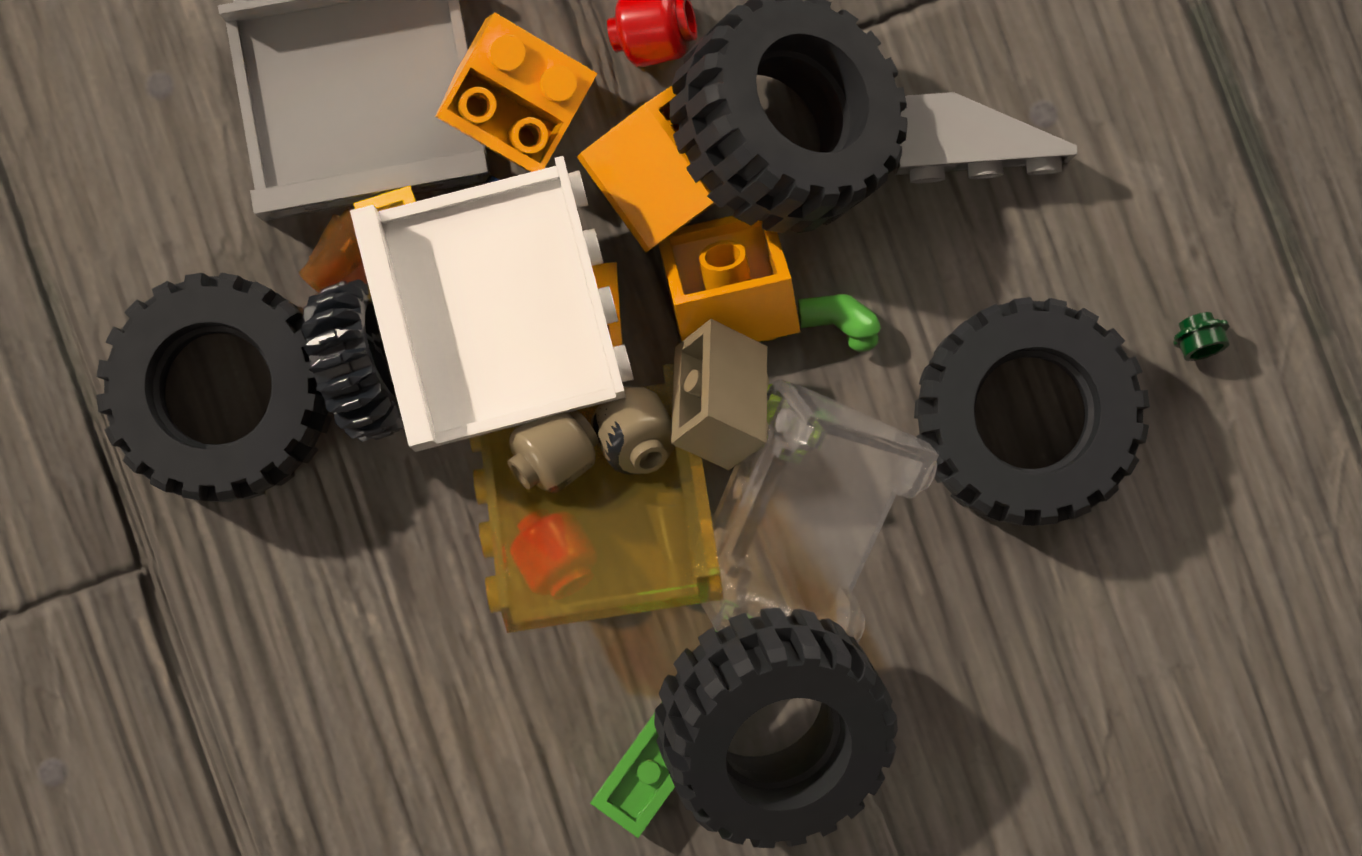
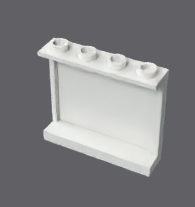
[350,156,634,452]

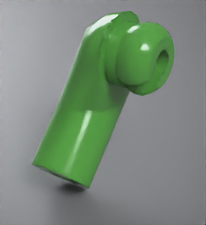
[798,294,881,352]

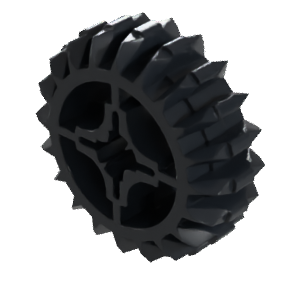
[302,279,404,442]

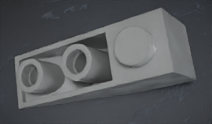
[895,92,1077,183]

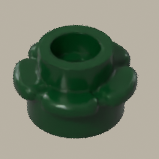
[1173,312,1230,361]

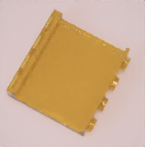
[469,363,724,633]

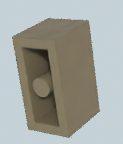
[671,319,769,470]

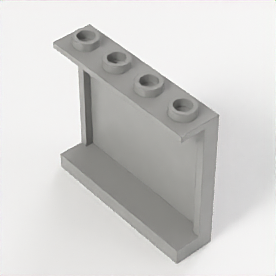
[218,0,491,221]

